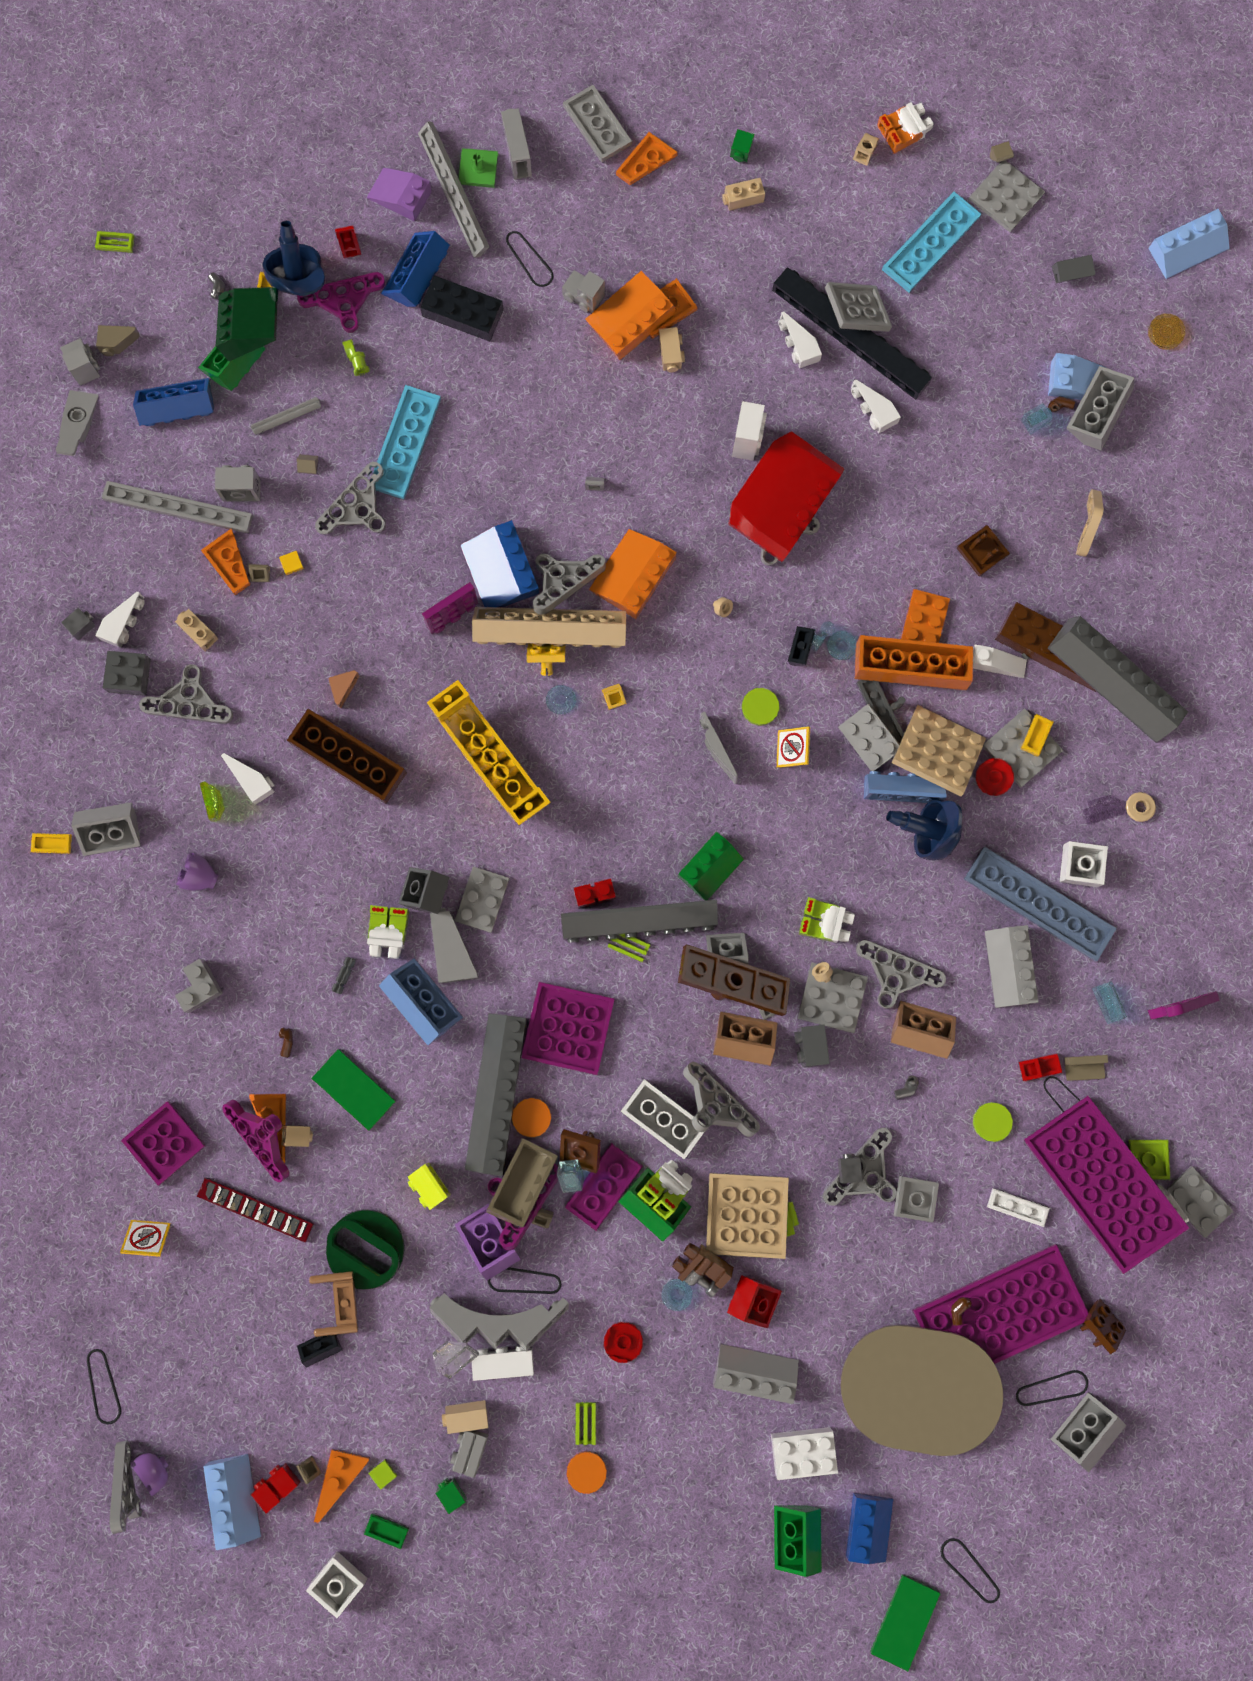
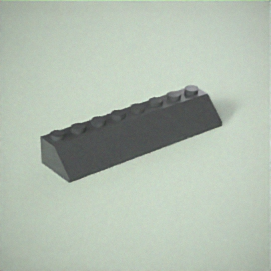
[1048,616,1188,742]
[561,900,718,943]
[465,1013,527,1176]

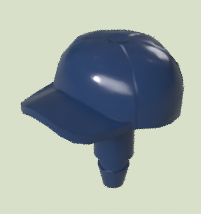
[262,220,325,296]
[886,799,963,861]

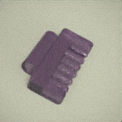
[1083,795,1124,825]

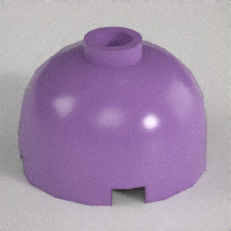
[130,1453,169,1496]

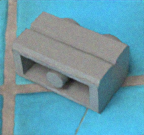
[450,1430,489,1478]

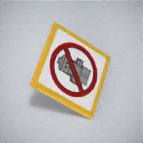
[776,727,810,768]
[120,1220,171,1257]

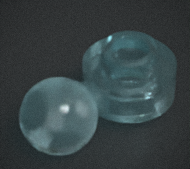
[811,621,835,652]

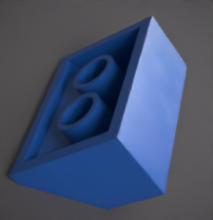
[846,1493,893,1564]

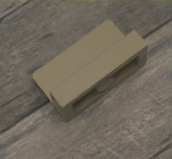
[1064,1055,1108,1081]

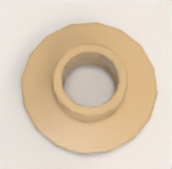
[1126,792,1156,822]

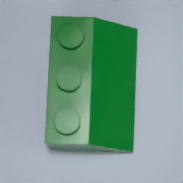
[198,346,265,391]
[677,831,744,901]
[618,1167,691,1242]
[774,1505,822,1577]

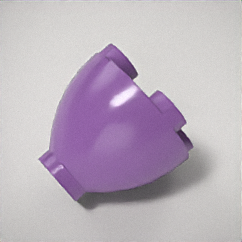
[176,852,219,891]

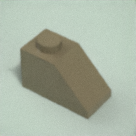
[96,325,140,356]

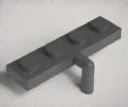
[856,680,906,744]

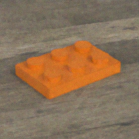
[649,278,697,339]
[901,589,950,643]

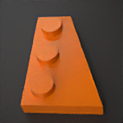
[616,132,678,185]
[201,529,250,595]

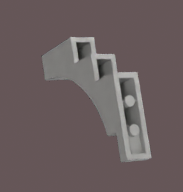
[429,1293,569,1351]

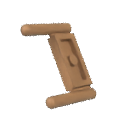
[309,1271,358,1337]

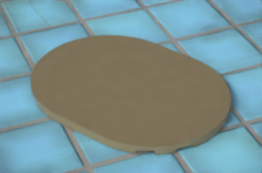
[841,1324,1003,1456]

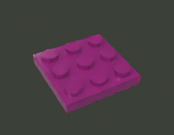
[422,582,479,634]
[121,1101,206,1186]

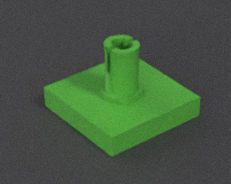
[459,148,498,188]

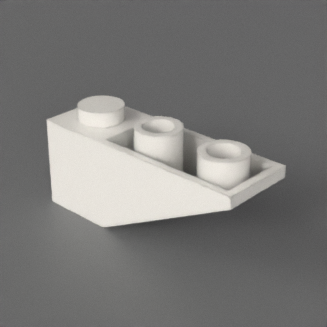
[778,312,822,368]
[851,380,901,433]
[95,592,144,648]

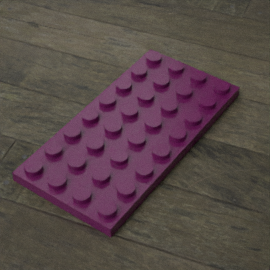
[1024,1096,1189,1274]
[912,1244,1088,1364]

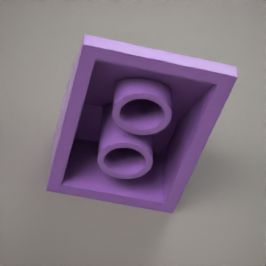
[367,168,432,222]
[455,1204,521,1281]

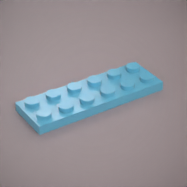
[882,192,981,293]
[370,385,441,499]

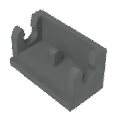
[1051,255,1096,283]

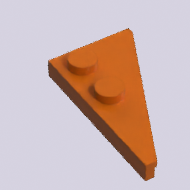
[249,1094,286,1163]
[314,1449,370,1523]

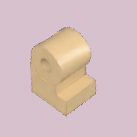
[853,133,879,166]

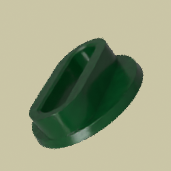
[326,1209,405,1290]

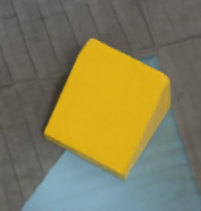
[602,683,627,710]

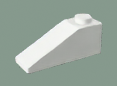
[973,644,1027,678]
[221,753,275,805]

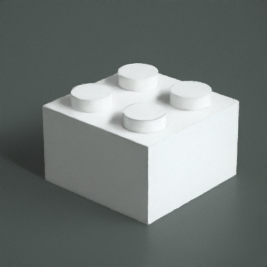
[1060,841,1108,887]
[306,1551,367,1618]

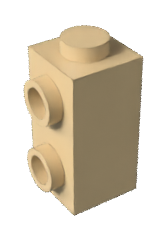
[722,178,765,211]
[659,327,685,373]
[175,609,218,651]
[442,1400,488,1434]

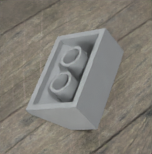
[71,802,141,856]
[1051,1393,1126,1473]

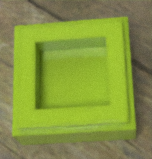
[368,1459,397,1490]

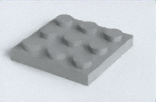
[968,160,1045,233]
[825,282,892,332]
[983,708,1063,788]
[797,962,868,1034]

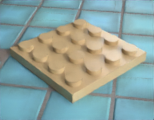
[892,705,986,797]
[706,1173,789,1259]

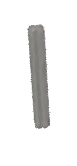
[251,397,321,435]

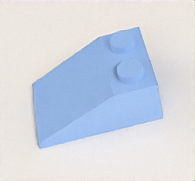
[1048,353,1106,400]

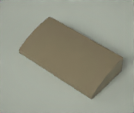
[486,1139,558,1227]

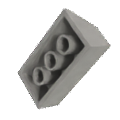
[1067,366,1134,450]
[985,925,1039,1008]
[713,1344,799,1404]

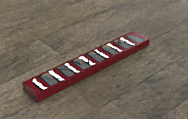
[197,1178,314,1243]

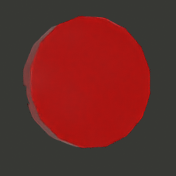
[976,758,1014,796]
[604,1322,643,1363]

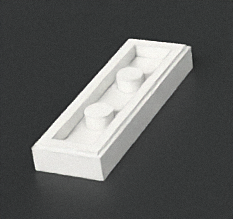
[987,1188,1050,1227]

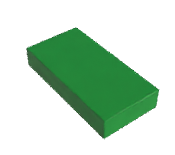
[364,1514,409,1549]

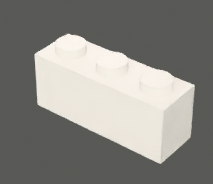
[471,1345,534,1381]

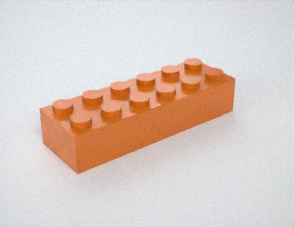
[855,635,973,690]

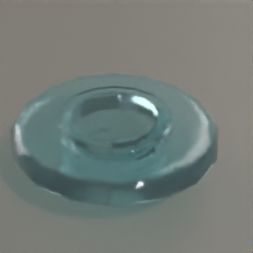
[827,631,856,660]
[546,685,576,714]
[661,1279,693,1311]

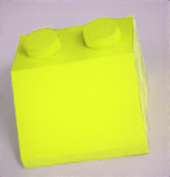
[408,1162,451,1210]

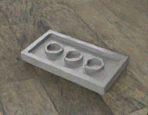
[563,85,632,163]

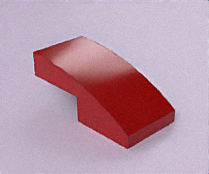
[1019,1053,1063,1081]

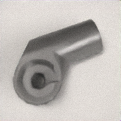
[208,272,225,300]
[894,1075,919,1100]

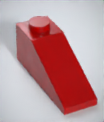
[335,225,361,258]

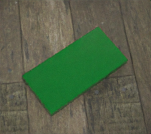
[311,1049,396,1131]
[870,1574,940,1672]

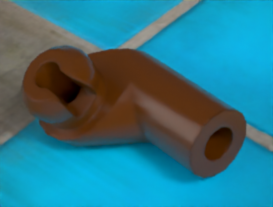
[1048,396,1076,412]
[279,1028,293,1058]
[951,1297,972,1326]

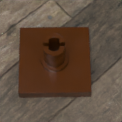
[560,1129,601,1174]

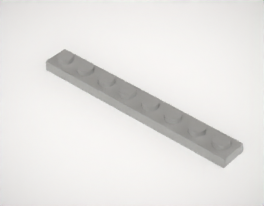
[418,121,489,258]
[102,481,253,533]

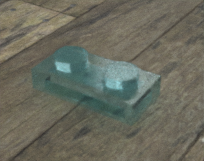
[1092,981,1127,1024]

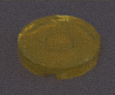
[1148,313,1185,350]

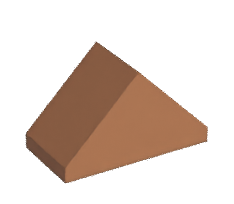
[328,670,360,708]

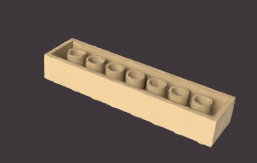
[472,607,626,648]

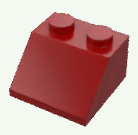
[727,1275,782,1329]

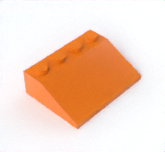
[585,271,676,360]
[589,529,677,619]

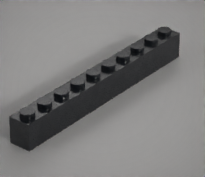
[772,267,932,400]

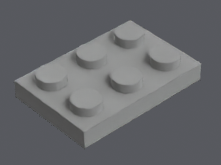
[838,704,900,771]
[455,867,510,933]
[1166,1166,1233,1238]

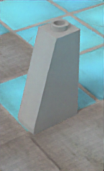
[501,108,532,180]
[430,908,479,984]

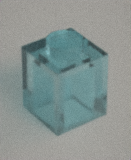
[1021,403,1053,435]
[557,1159,584,1193]

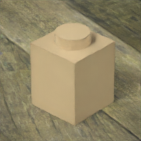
[281,1125,313,1147]

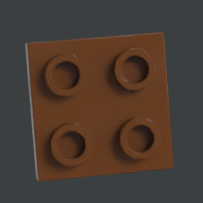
[957,525,1010,577]
[1080,1298,1126,1354]

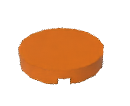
[512,1098,551,1137]
[567,1451,607,1494]

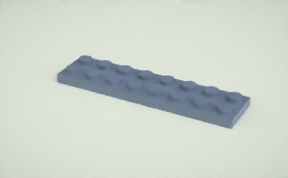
[963,847,1117,962]

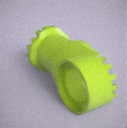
[342,339,370,376]

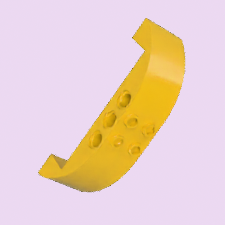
[427,680,551,826]

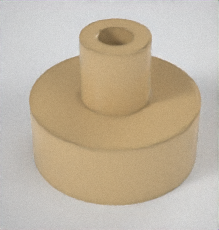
[713,597,733,617]
[812,962,833,983]

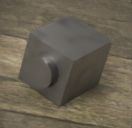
[61,608,95,640]
[838,1153,862,1183]

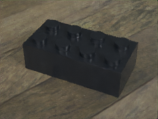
[420,275,504,342]

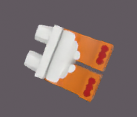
[877,102,933,154]

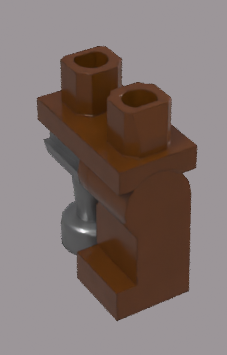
[672,1243,734,1298]

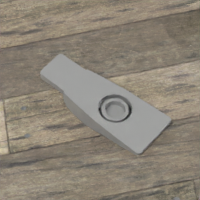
[56,390,98,456]
[699,711,738,784]

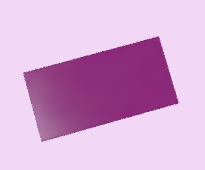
[565,1143,643,1231]

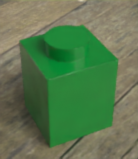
[730,129,755,162]
[435,1478,467,1514]

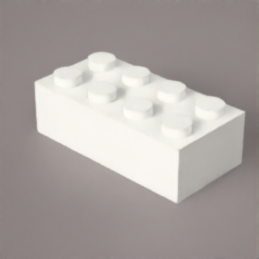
[621,1079,706,1159]

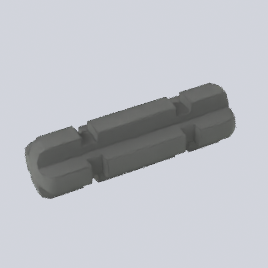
[332,957,356,994]

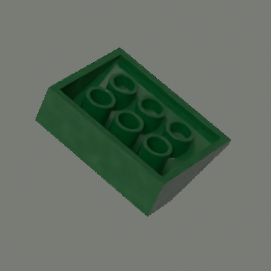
[215,287,278,361]

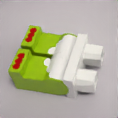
[798,897,855,943]
[367,905,409,959]
[637,1160,692,1220]

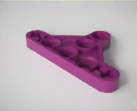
[297,272,385,333]
[1148,991,1220,1020]
[222,1099,289,1183]
[488,1163,560,1250]

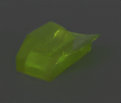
[199,782,225,822]

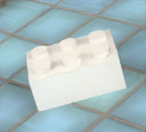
[732,401,767,461]
[771,1427,838,1480]

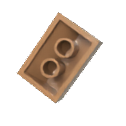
[891,1001,956,1059]
[713,1012,777,1066]

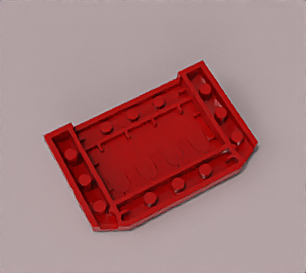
[728,431,845,562]

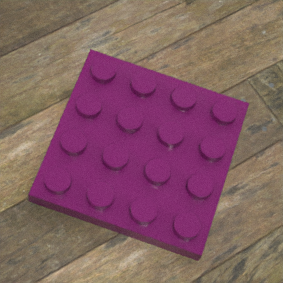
[521,982,615,1075]

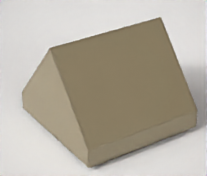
[990,141,1014,162]
[297,454,318,474]
[248,564,270,582]
[532,1208,554,1229]
[296,1456,322,1484]

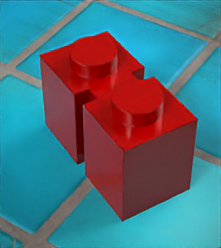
[574,878,616,909]
[251,1463,301,1514]

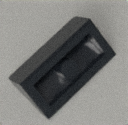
[788,626,816,666]
[297,1335,343,1368]

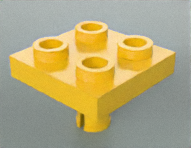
[527,643,566,676]

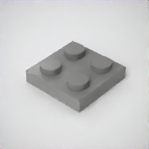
[893,1176,939,1223]

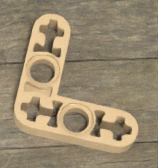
[1076,489,1104,557]

